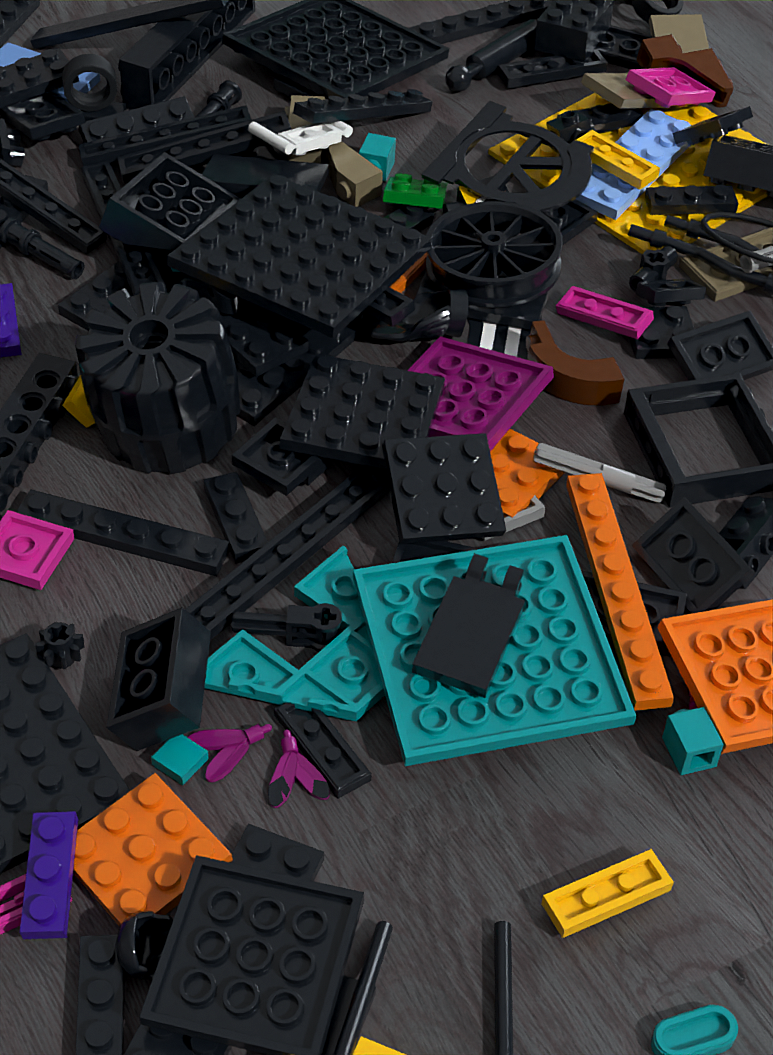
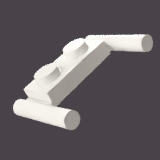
[248,121,353,156]

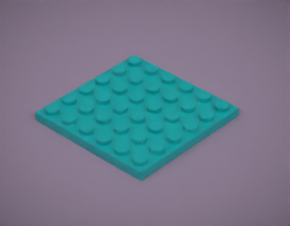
[353,535,636,766]

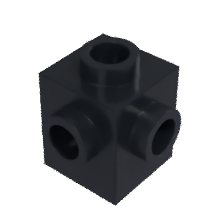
[546,110,594,153]

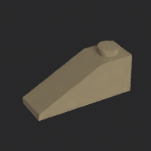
[322,141,383,207]

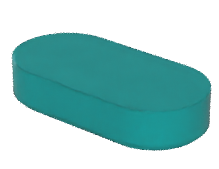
[651,1005,738,1055]

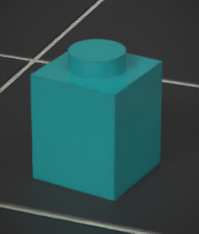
[359,133,396,181]
[662,707,724,776]

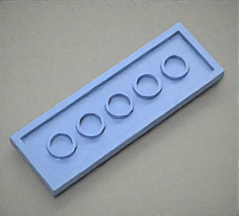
[576,109,691,220]

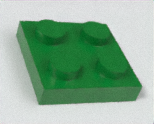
[383,173,448,209]

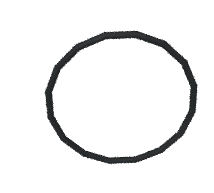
[701,212,773,264]

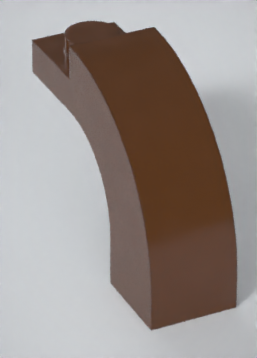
[526,320,625,405]

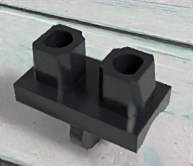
[0,119,25,167]

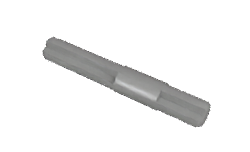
[533,443,666,503]

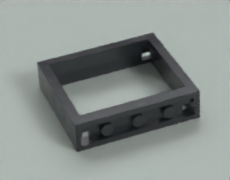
[623,373,773,508]

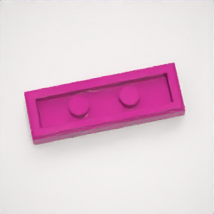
[556,286,654,339]

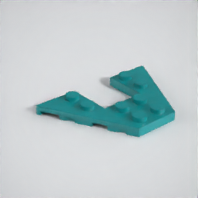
[205,546,385,721]

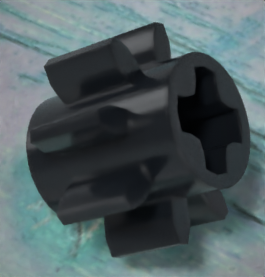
[35,622,85,670]

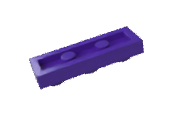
[0,283,22,357]
[20,811,78,939]

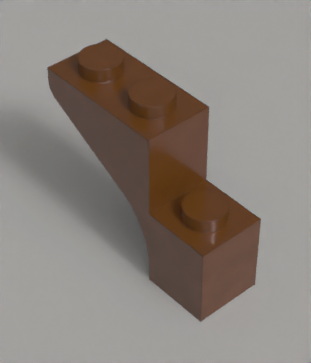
[637,34,734,108]

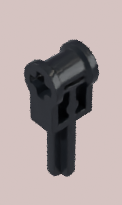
[231,603,342,652]

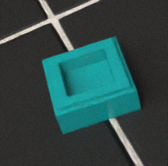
[151,734,209,786]

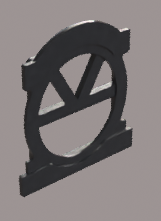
[422,101,594,214]

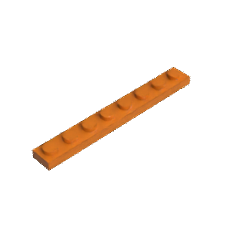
[566,473,674,711]

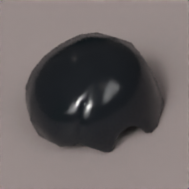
[115,911,174,980]

